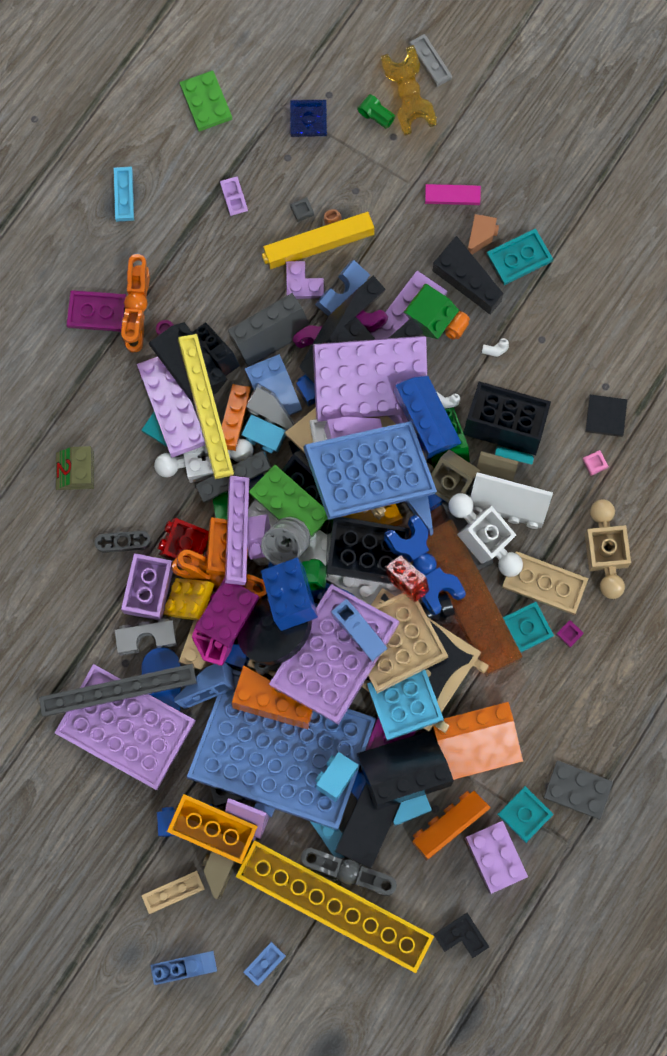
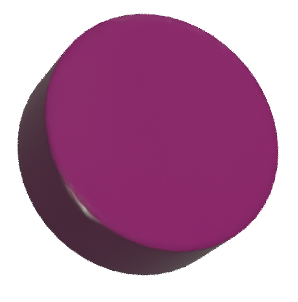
[156,320,173,335]

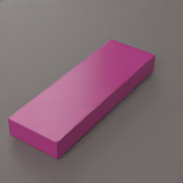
[425,184,481,205]

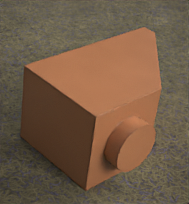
[468,214,499,255]

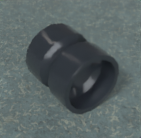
[420,591,455,622]

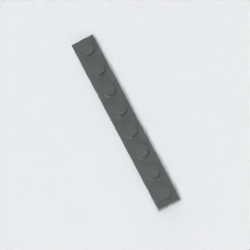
[39,664,197,717]

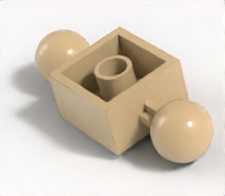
[585,499,631,599]

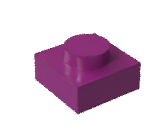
[556,620,584,648]

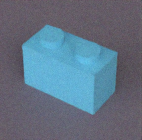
[242,414,286,454]
[315,752,359,802]

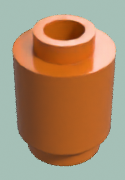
[444,311,470,340]

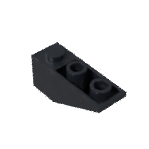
[192,323,240,376]

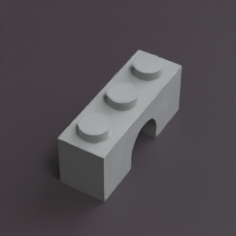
[115,618,178,656]

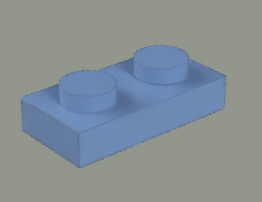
[244,942,286,986]

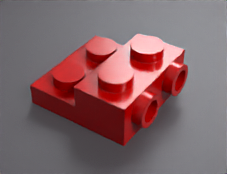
[158,518,209,561]

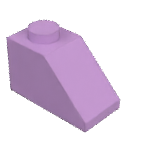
[247,514,271,560]

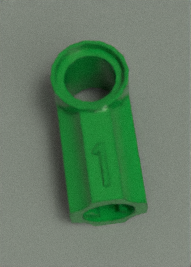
[357,94,395,129]

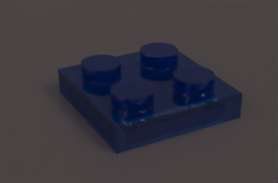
[290,100,327,137]

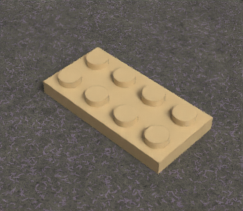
[502,551,589,615]

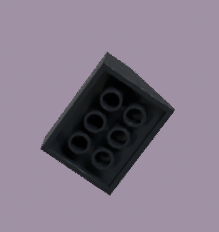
[463,381,551,455]
[326,517,410,586]
[357,730,454,810]

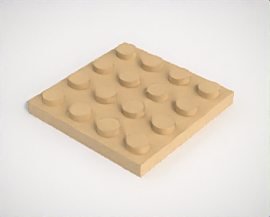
[368,588,448,694]

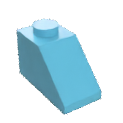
[393,795,432,826]

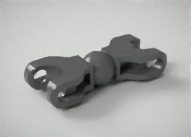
[301,848,397,896]

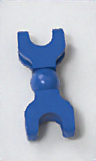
[384,515,466,615]

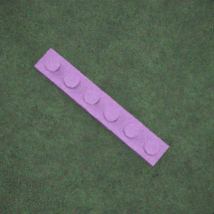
[225,476,249,585]

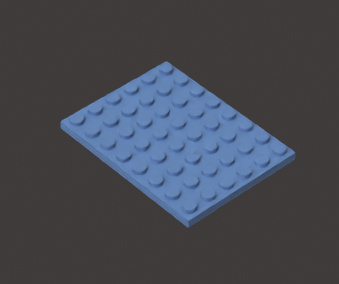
[187,669,376,831]

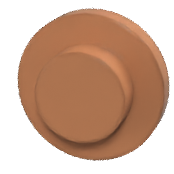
[323,209,342,225]

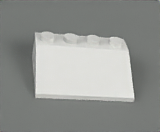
[470,472,553,529]

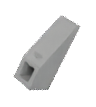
[246,384,295,431]

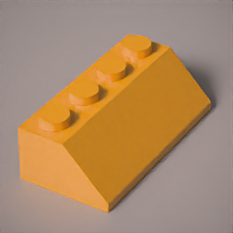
[167,794,258,864]

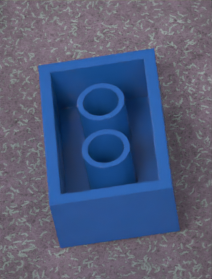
[261,557,318,631]

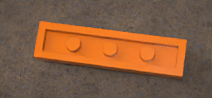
[221,384,251,451]

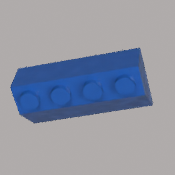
[394,376,461,459]

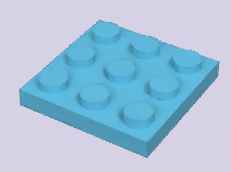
[367,670,444,741]

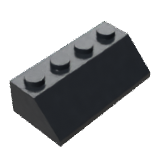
[149,322,228,402]

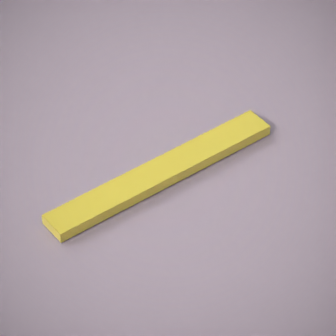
[178,334,234,479]

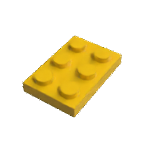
[163,578,215,621]

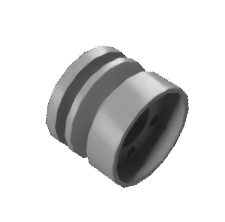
[261,517,311,565]

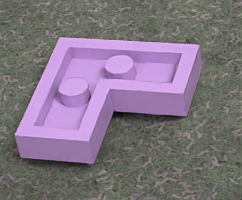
[286,261,324,299]

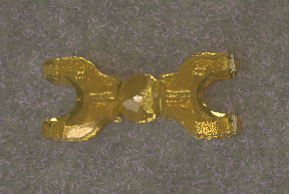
[381,45,438,136]

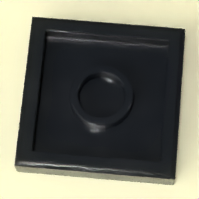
[585,394,627,437]

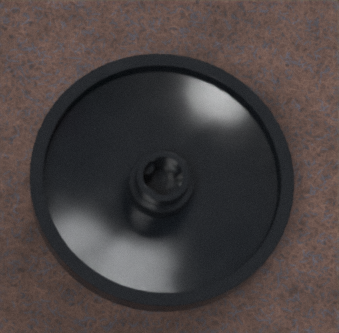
[237,594,312,665]

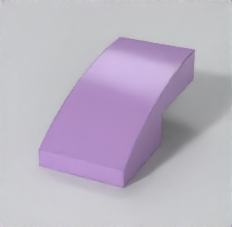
[220,176,248,216]

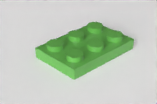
[180,70,233,132]

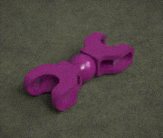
[293,310,388,348]

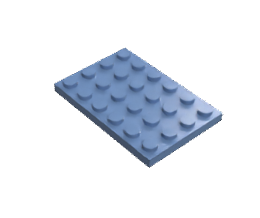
[303,421,437,520]

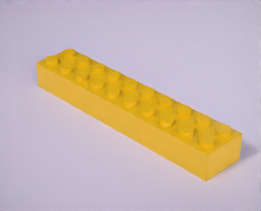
[235,840,434,973]

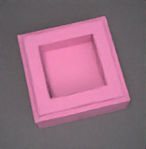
[582,450,609,476]

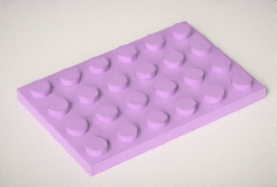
[313,336,427,421]
[269,584,400,725]
[55,664,196,790]

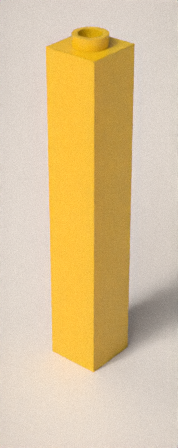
[262,212,374,269]

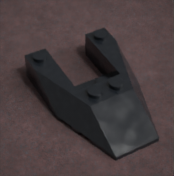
[299,275,423,384]

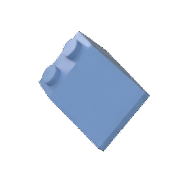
[245,354,302,418]

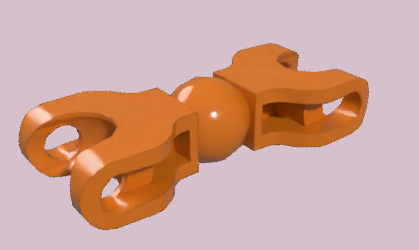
[121,254,150,353]
[171,550,267,598]

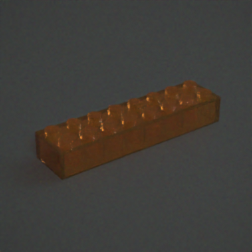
[426,520,523,677]

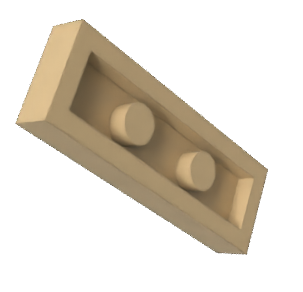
[141,871,205,914]

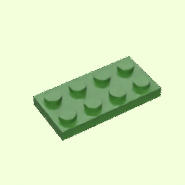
[249,465,328,538]

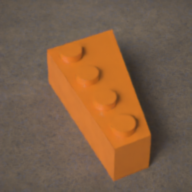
[232,665,313,729]

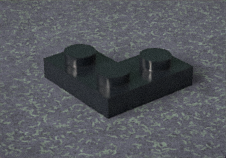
[433,912,489,958]

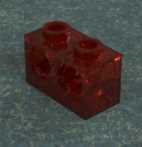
[386,555,429,603]

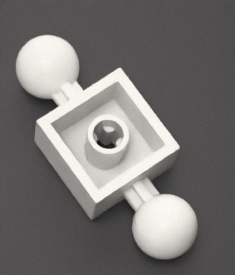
[154,439,253,483]
[449,493,523,577]

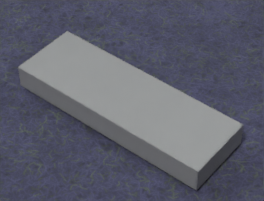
[409,34,452,87]

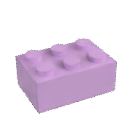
[121,553,173,620]
[465,821,528,894]

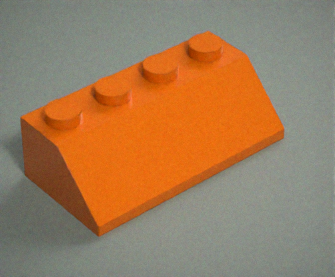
[412,791,491,861]

